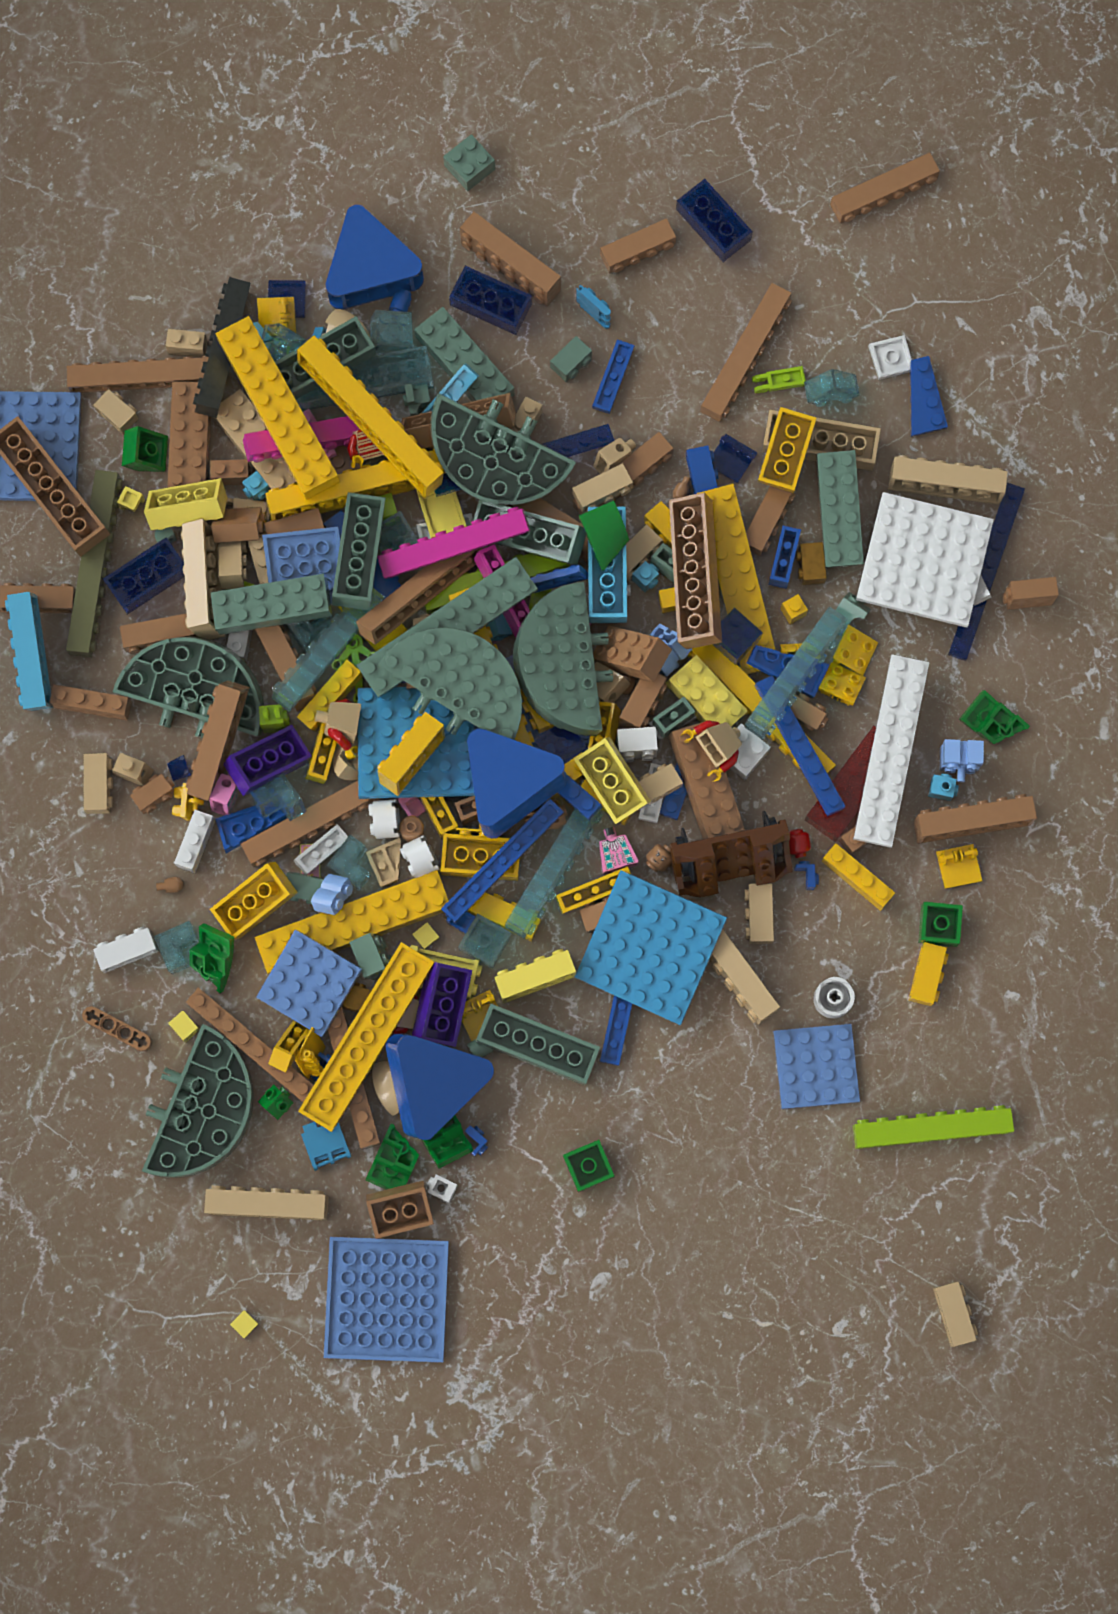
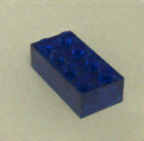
[676,179,753,262]
[449,265,532,335]
[103,537,185,615]

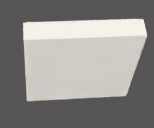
[868,335,912,380]

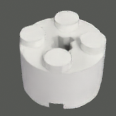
[369,799,400,839]
[400,835,441,878]
[814,977,855,1019]

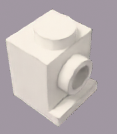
[426,1174,458,1203]

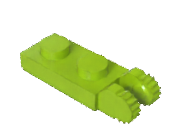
[752,366,806,394]

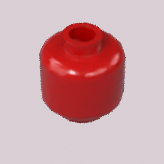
[789,829,811,858]

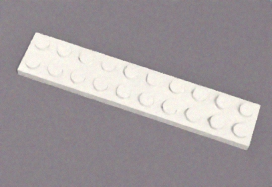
[853,655,929,848]

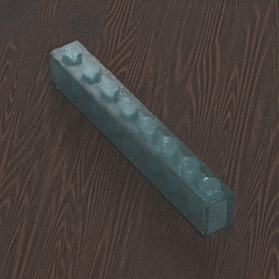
[272,588,385,712]
[744,606,848,740]
[505,806,604,939]

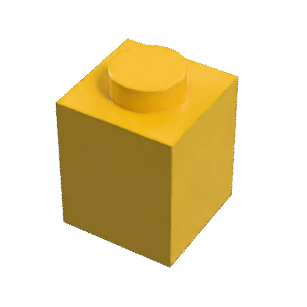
[658,587,676,613]
[780,594,808,625]

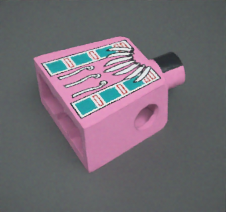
[209,773,240,816]
[599,827,639,875]

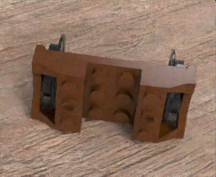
[670,811,793,898]

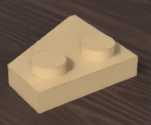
[366,837,401,888]

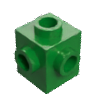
[258,1084,294,1120]

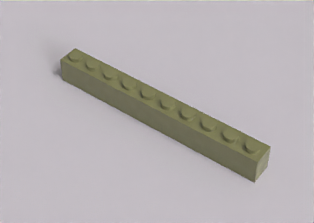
[66,470,123,658]

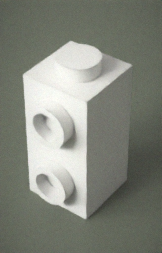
[227,629,253,662]

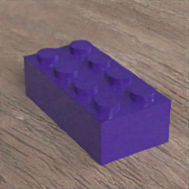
[223,725,312,796]
[412,962,472,1047]

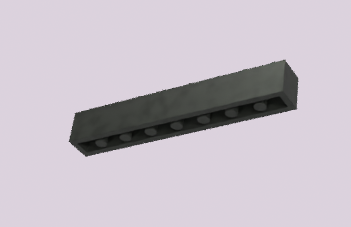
[193,277,251,418]

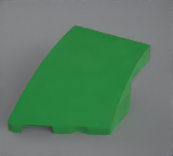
[579,500,629,571]
[959,690,1030,744]
[189,923,234,994]
[421,1115,473,1169]
[365,1124,419,1190]

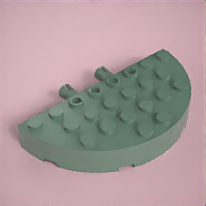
[431,393,576,505]
[513,582,613,736]
[378,627,522,740]
[112,637,264,738]
[142,1024,254,1178]

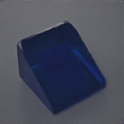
[167,755,191,781]

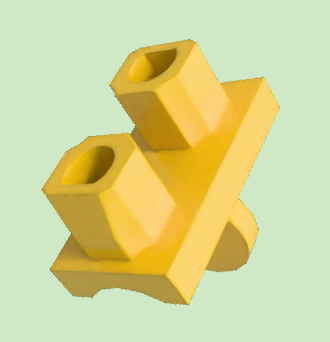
[172,783,204,821]

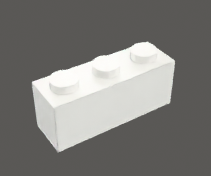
[174,810,216,873]
[93,927,159,973]

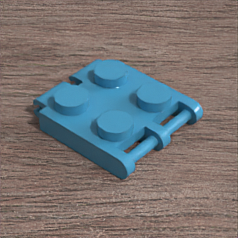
[576,285,611,329]
[301,1122,352,1171]

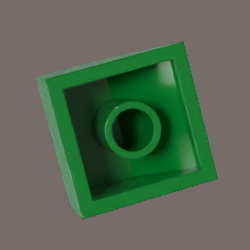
[122,426,168,472]

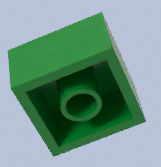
[918,902,963,947]
[563,1140,615,1193]

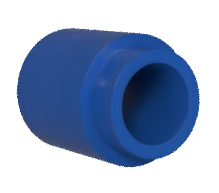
[389,288,412,318]

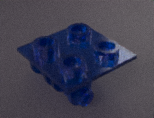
[712,434,757,483]

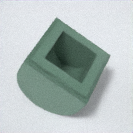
[155,527,177,549]
[467,1039,493,1058]

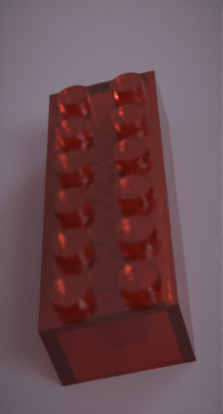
[805,725,876,842]

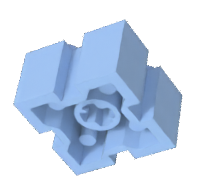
[650,624,692,676]
[939,739,984,782]

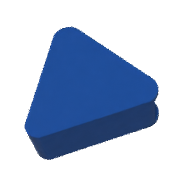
[326,205,424,310]
[467,729,567,839]
[386,1034,494,1140]

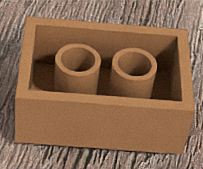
[619,674,668,729]
[366,1180,434,1239]

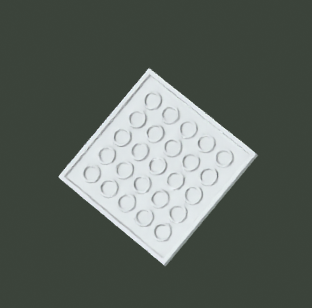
[856,492,994,628]

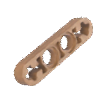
[82,1006,152,1052]

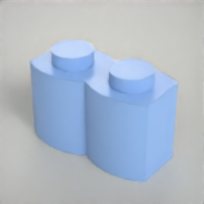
[311,874,353,915]

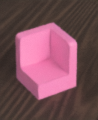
[397,797,426,817]

